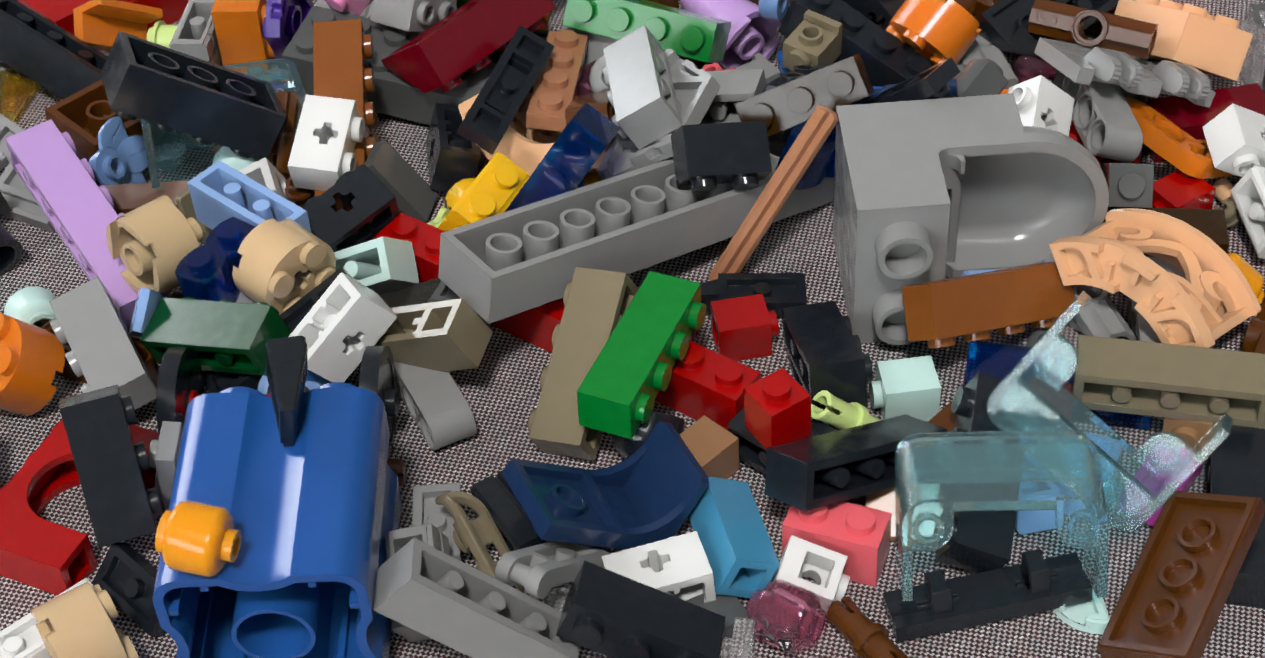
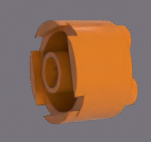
[885,0,982,65]
[0,313,65,415]

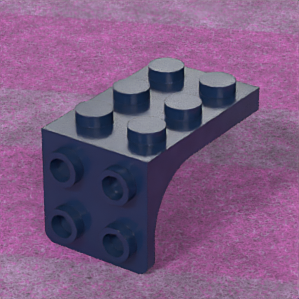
[502,421,709,550]

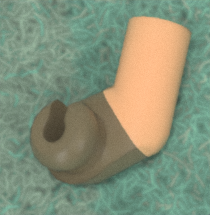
[1213,178,1242,228]

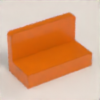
[73,0,163,52]

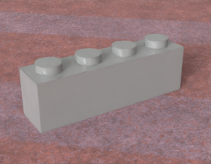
[373,538,579,658]

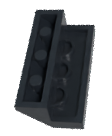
[977,0,1119,58]

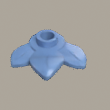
[89,116,153,186]

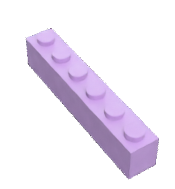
[5,119,173,331]

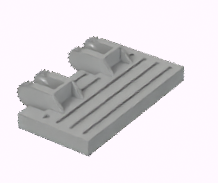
[1034,37,1216,107]

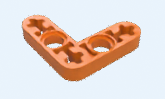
[1125,97,1235,179]

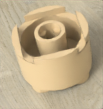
[106,195,205,294]
[232,217,337,315]
[30,582,139,658]

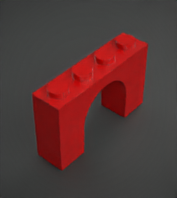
[0,420,159,595]

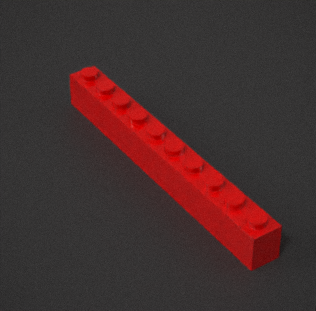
[375,212,761,431]

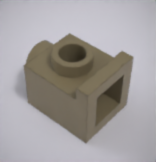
[782,9,843,70]

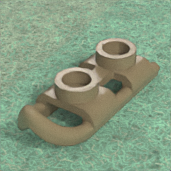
[435,491,525,592]

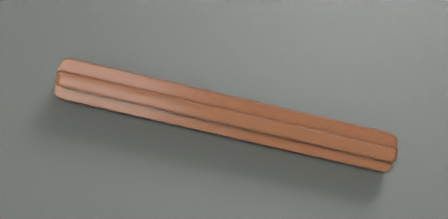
[709,105,838,281]

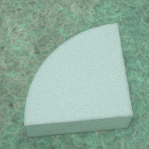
[1053,585,1110,634]

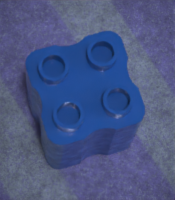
[152,382,402,658]

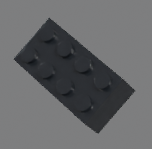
[100,31,286,158]

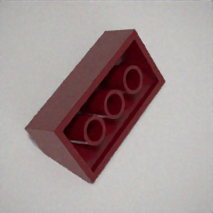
[381,0,556,93]

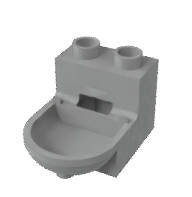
[833,93,1109,345]

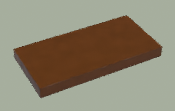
[1097,491,1265,658]

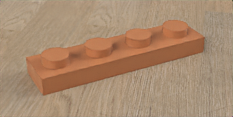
[526,30,588,132]

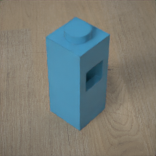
[688,476,780,599]

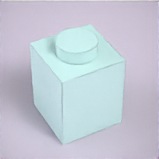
[869,355,941,421]

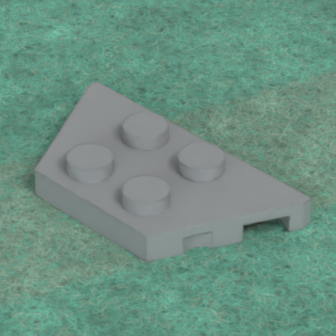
[597,49,721,180]

